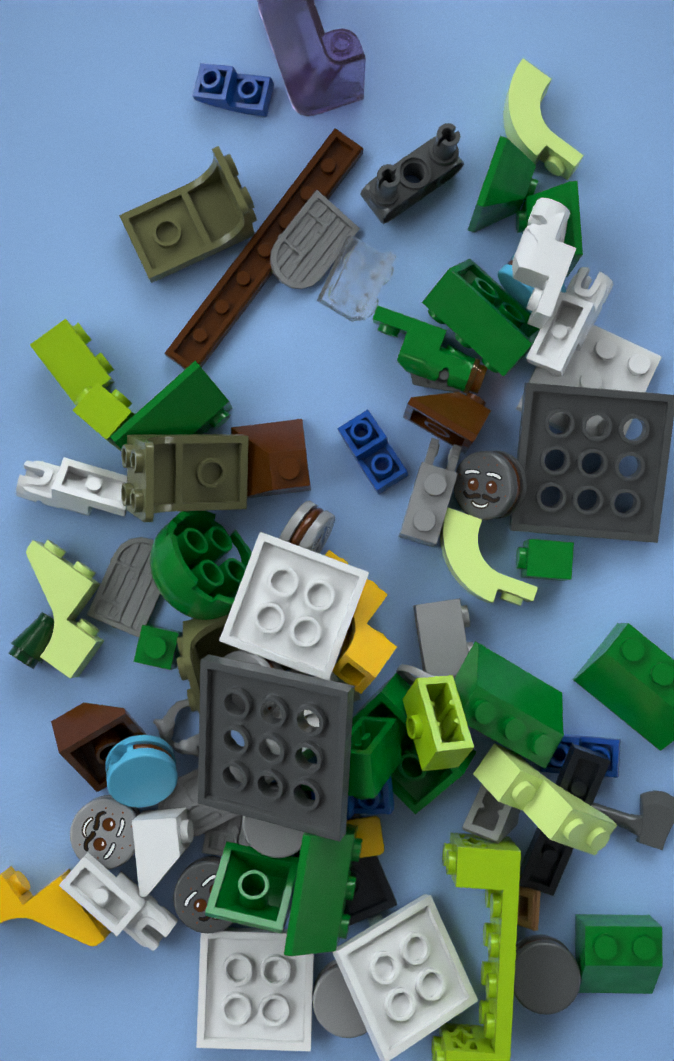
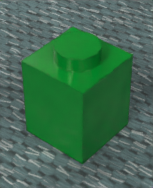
[516,539,574,581]
[133,625,183,670]

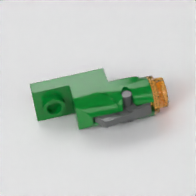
[372,305,487,394]

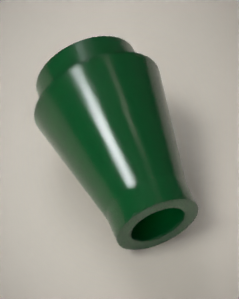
[8,612,54,669]

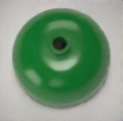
[150,510,252,620]

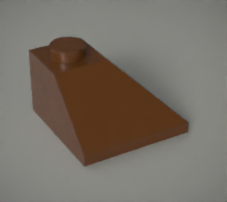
[403,392,491,453]
[231,419,311,498]
[51,702,147,792]

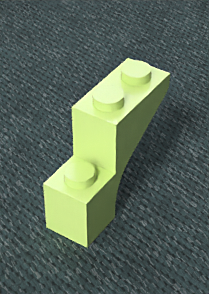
[26,540,104,679]
[473,743,617,855]

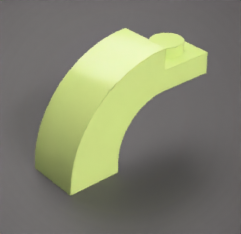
[503,58,584,180]
[440,508,538,606]

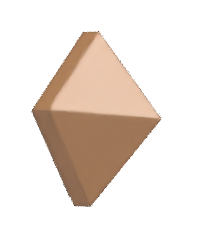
[517,885,541,931]

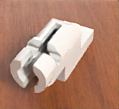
[512,198,576,329]
[526,267,613,376]
[16,457,127,517]
[59,852,178,951]

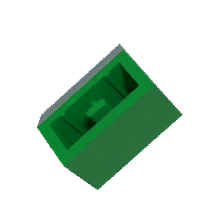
[301,716,402,800]

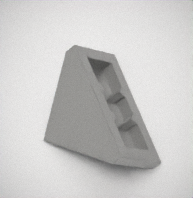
[462,784,520,844]

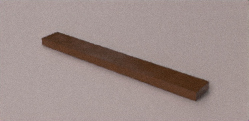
[164,128,364,370]

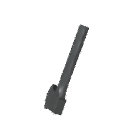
[592,790,674,850]

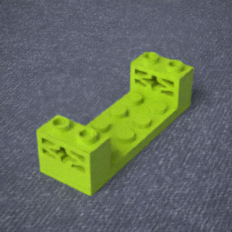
[431,833,521,1061]

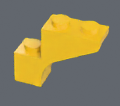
[325,550,397,694]
[0,866,111,946]

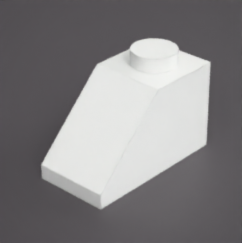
[132,808,194,897]

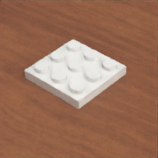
[516,325,662,437]
[219,532,369,680]
[332,894,478,1061]
[196,927,314,1051]

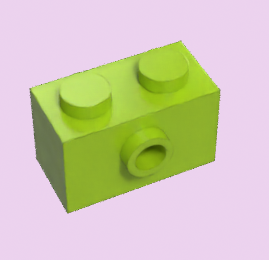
[30,318,115,405]
[72,382,135,451]
[403,675,474,771]

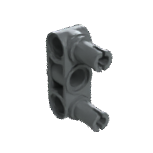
[360,123,464,224]

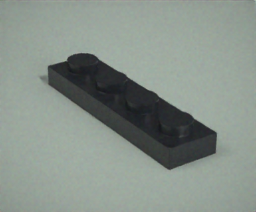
[519,743,611,896]

